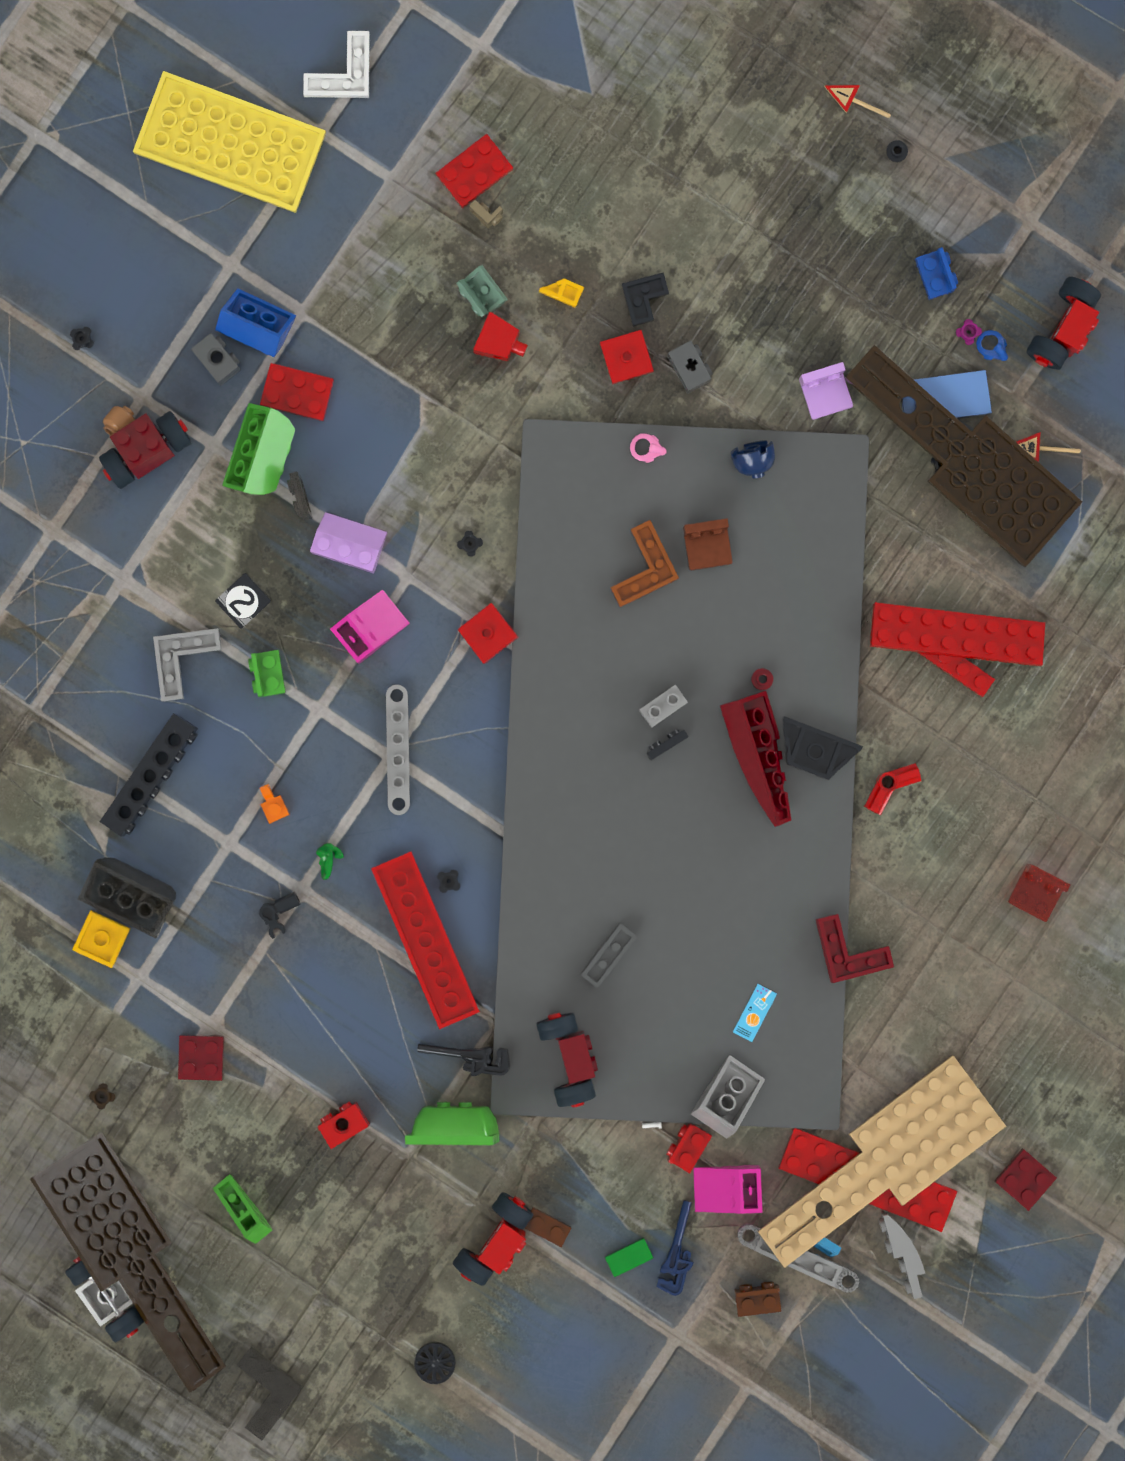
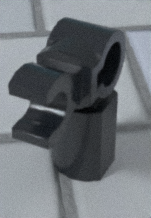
[259,891,301,939]

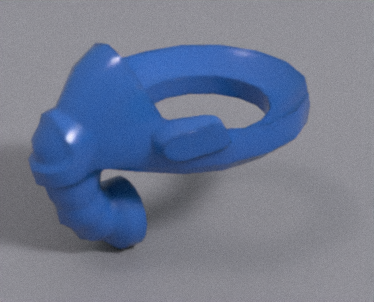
[976,330,1008,361]

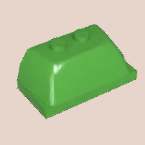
[222,403,295,495]
[405,1102,499,1145]

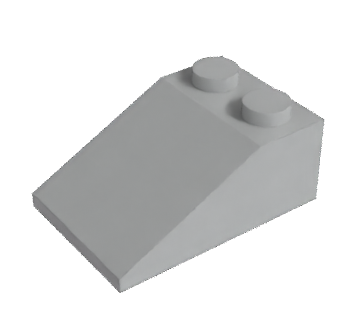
[691,1055,765,1139]

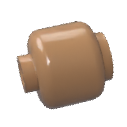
[103,406,135,436]

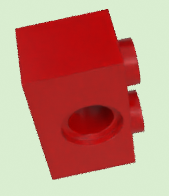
[318,1101,370,1149]

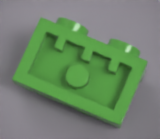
[248,650,286,697]

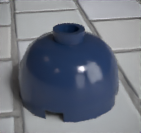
[731,440,775,479]

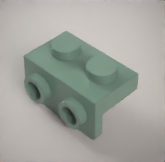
[456,265,508,317]

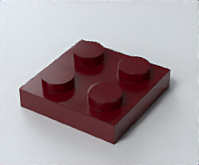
[178,1035,224,1081]
[995,1148,1057,1211]

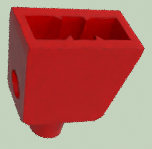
[473,312,528,361]

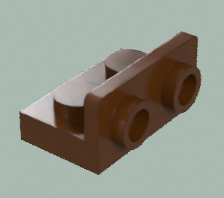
[734,1282,781,1317]

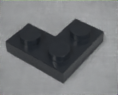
[621,273,669,327]

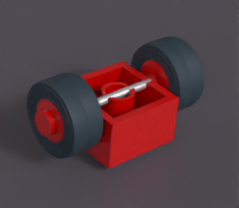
[1026,277,1101,370]
[453,1192,533,1286]

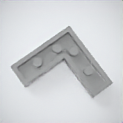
[153,628,222,702]

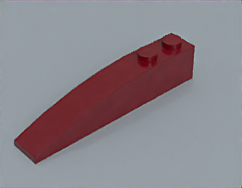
[720,691,791,827]

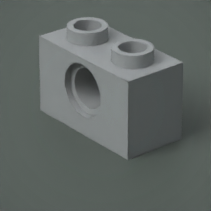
[639,684,688,728]

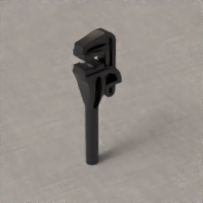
[417,1044,510,1076]

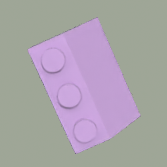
[310,512,387,574]

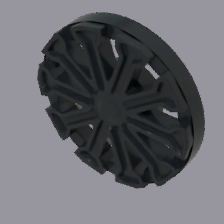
[414,1342,456,1384]

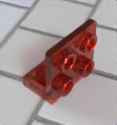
[1008,864,1070,922]

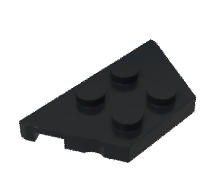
[783,716,863,780]

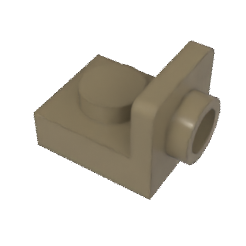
[469,200,503,229]

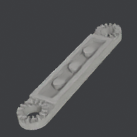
[386,685,410,815]
[737,1224,859,1293]

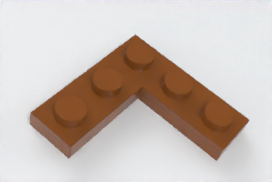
[611,520,679,607]

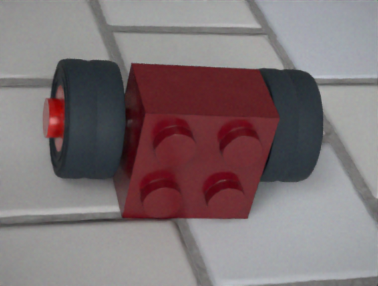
[99,411,192,489]
[536,1012,598,1108]

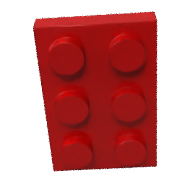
[436,134,513,209]
[260,363,334,422]

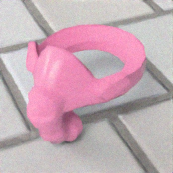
[630,434,667,463]

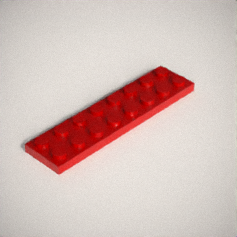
[870,602,1045,666]
[371,851,480,1029]
[778,1128,958,1232]

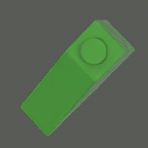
[213,1174,272,1244]

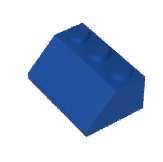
[215,288,296,357]

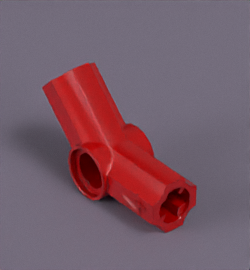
[864,763,921,815]

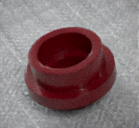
[751,668,773,690]

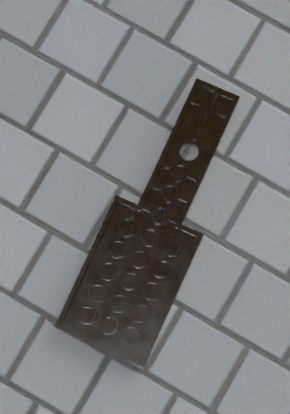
[844,345,1083,567]
[30,1132,226,1393]

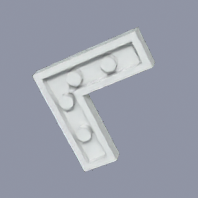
[303,31,370,98]

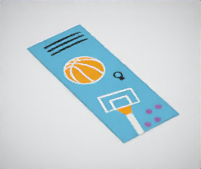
[733,984,777,1042]

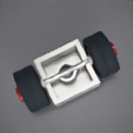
[65,1256,144,1342]

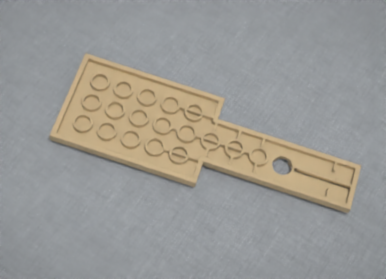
[757,1055,1006,1268]

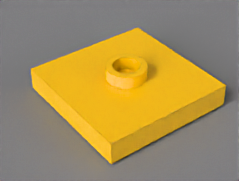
[72,910,131,968]

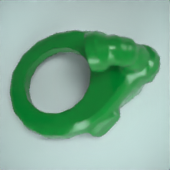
[316,843,344,880]

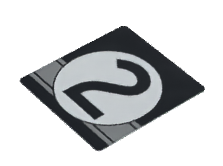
[215,573,271,629]

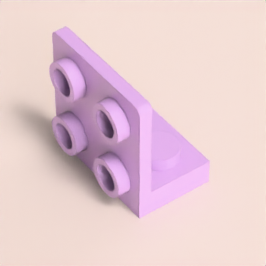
[799,362,853,420]

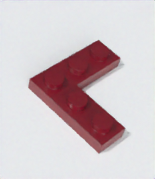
[815,914,894,983]

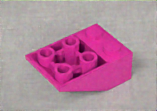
[330,590,410,664]
[693,1165,763,1214]

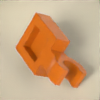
[260,784,290,824]

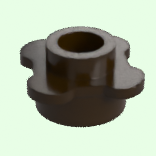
[89,1083,115,1110]

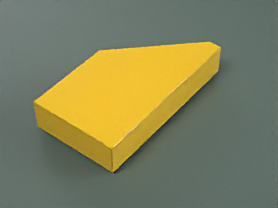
[539,279,584,308]

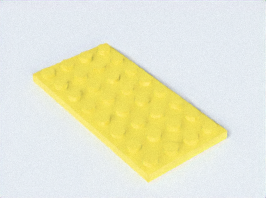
[133,71,326,213]

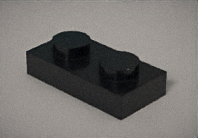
[646,729,689,760]

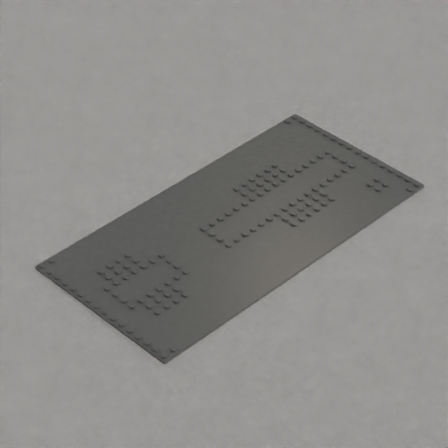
[490,419,869,1130]

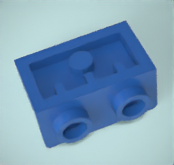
[915,247,958,300]

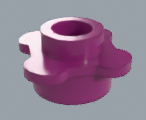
[956,319,982,345]

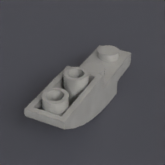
[879,1211,925,1299]

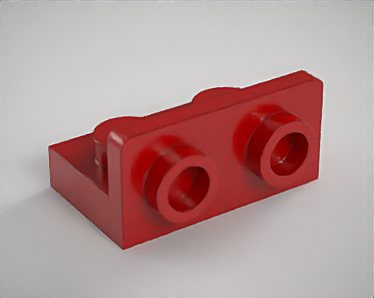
[666,1123,712,1174]

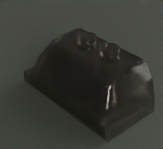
[78,857,176,939]

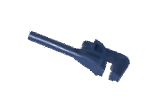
[656,1200,694,1296]

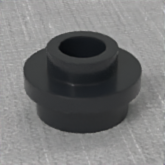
[886,140,908,162]

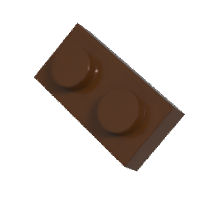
[525,1207,571,1247]

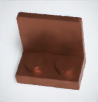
[683,518,733,570]

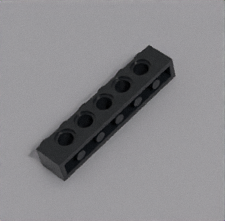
[99,713,198,837]

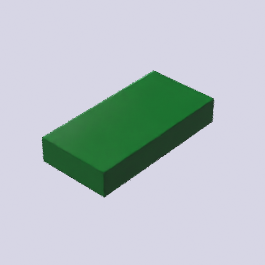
[605,1237,654,1278]

